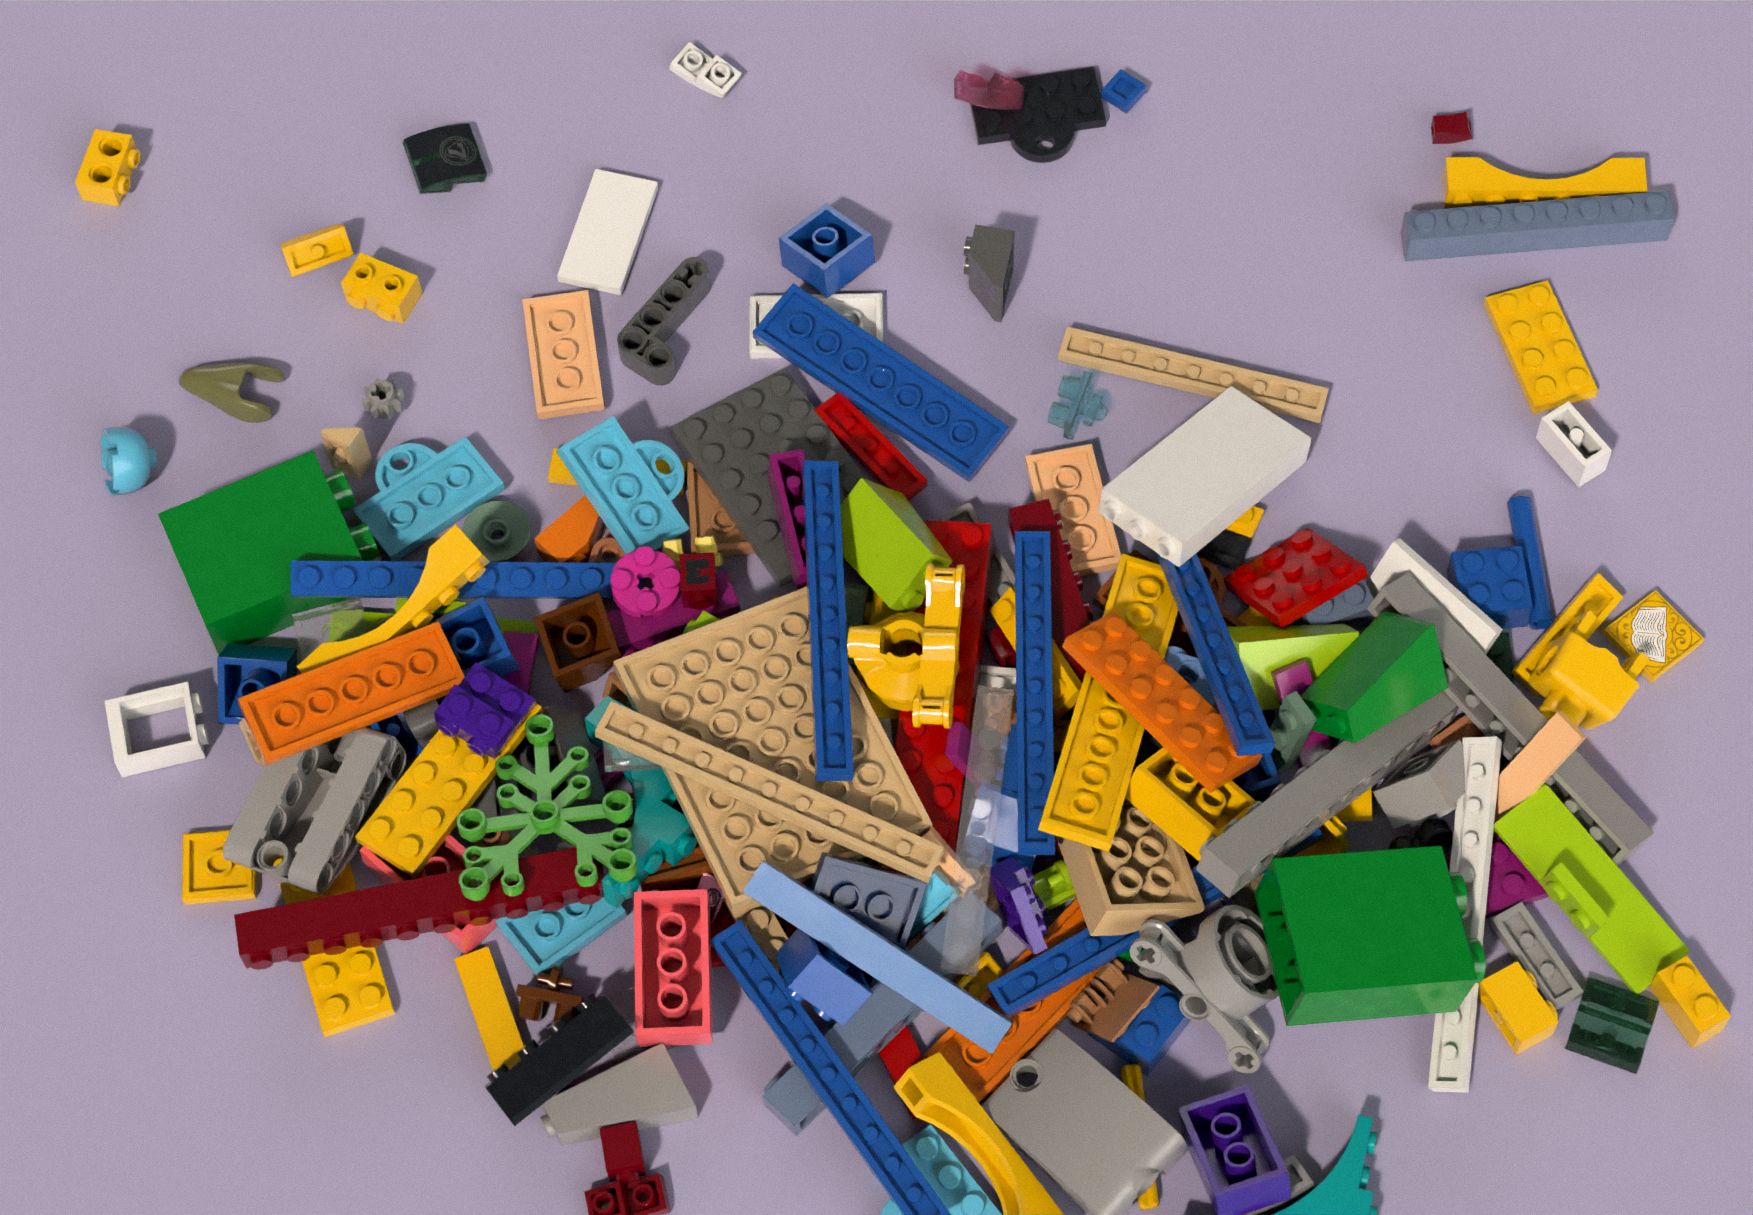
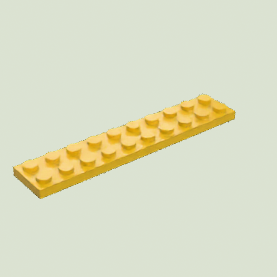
[1038,553,1178,852]

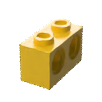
[75,129,140,206]

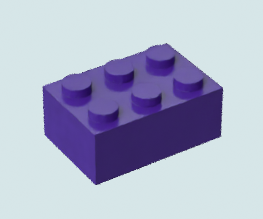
[1178,1084,1291,1215]

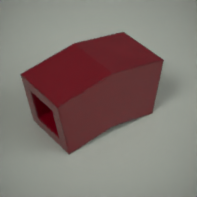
[1431,112,1473,144]
[985,626,1016,668]

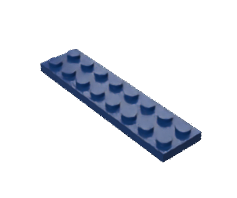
[753,283,1009,482]

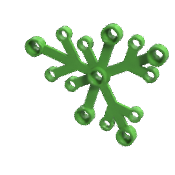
[457,714,638,901]

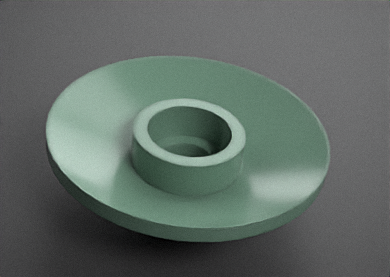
[462,501,531,562]

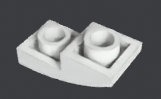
[669,42,742,98]

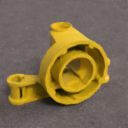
[847,563,965,729]

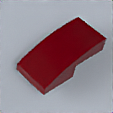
[584,1173,671,1215]

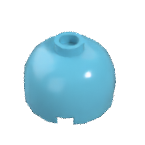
[101,427,157,496]

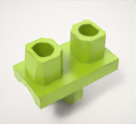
[1031,859,1076,911]

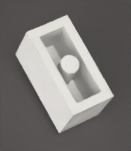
[1536,401,1612,487]

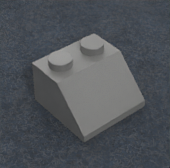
[1373,739,1465,829]

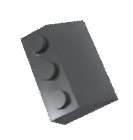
[510,705,606,824]

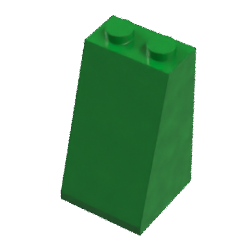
[1301,611,1449,743]

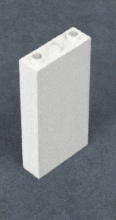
[1098,386,1312,567]

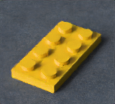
[1484,280,1598,414]

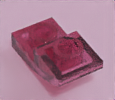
[954,70,1024,110]

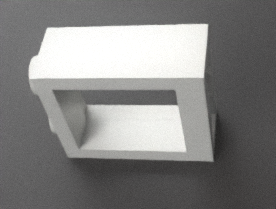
[104,681,209,777]

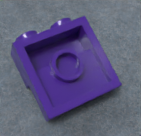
[434,662,536,760]
[986,857,1048,955]

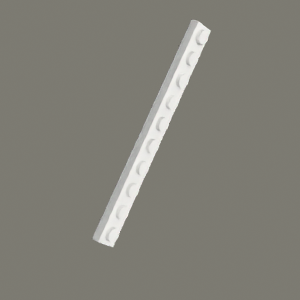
[1428,736,1502,1093]

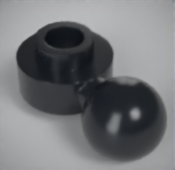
[1389,818,1453,852]

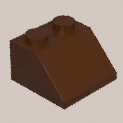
[534,592,621,693]

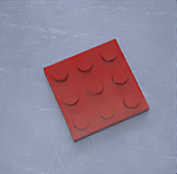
[1224,528,1368,628]

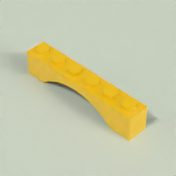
[1442,157,1648,209]
[296,524,490,673]
[893,1052,1065,1215]

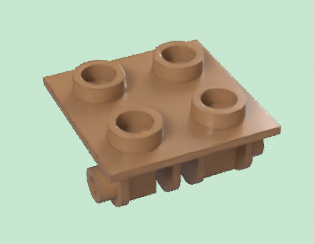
[1067,959,1160,1043]

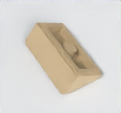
[320,427,373,480]

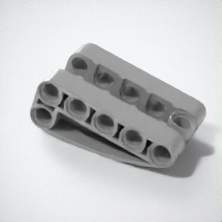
[223,727,407,895]
[981,1028,1188,1215]

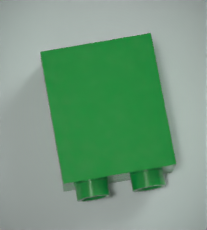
[158,450,382,655]
[1254,846,1486,1026]

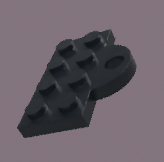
[967,67,1106,163]

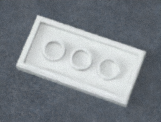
[557,169,658,295]
[749,293,883,359]
[1366,538,1503,654]

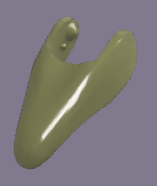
[179,362,285,423]

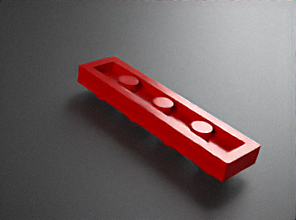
[814,392,928,501]

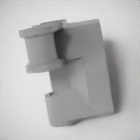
[1130,905,1279,1074]

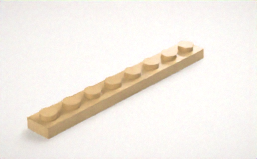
[1058,326,1329,423]

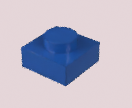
[1101,69,1146,114]

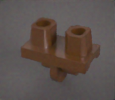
[516,965,584,1024]

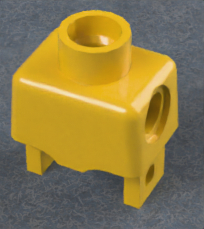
[1529,610,1649,729]

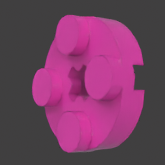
[610,546,680,618]

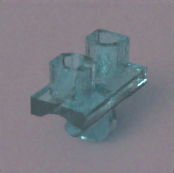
[1048,371,1108,440]

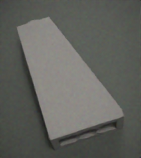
[540,1042,698,1146]

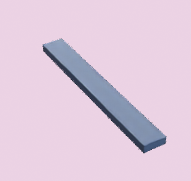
[743,859,1012,1054]

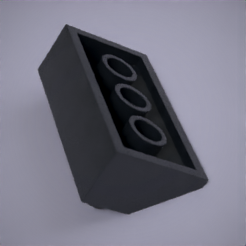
[485,993,634,1126]

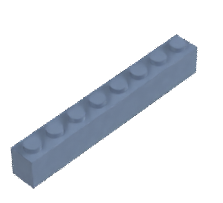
[1400,191,1675,261]
[762,891,1003,1136]

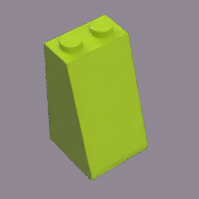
[840,478,952,613]
[1227,624,1359,710]

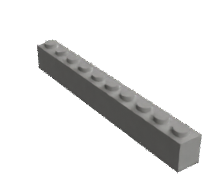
[1367,573,1654,866]
[1196,691,1459,898]

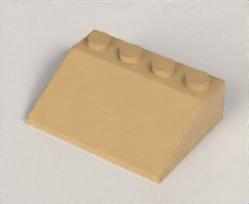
[1056,798,1205,936]

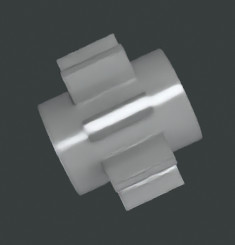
[362,378,405,421]

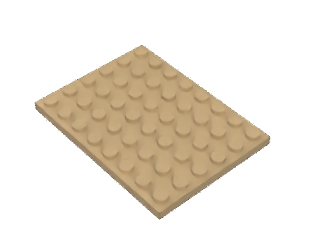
[613,587,932,911]

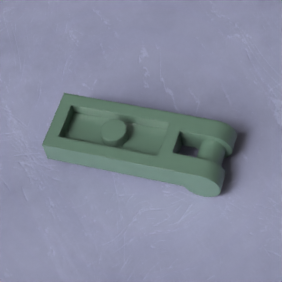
[1269,691,1317,775]

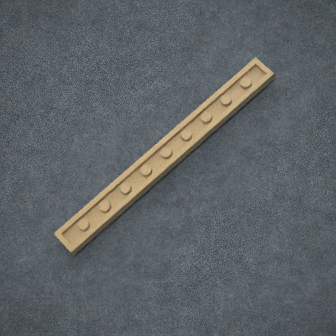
[595,701,944,884]

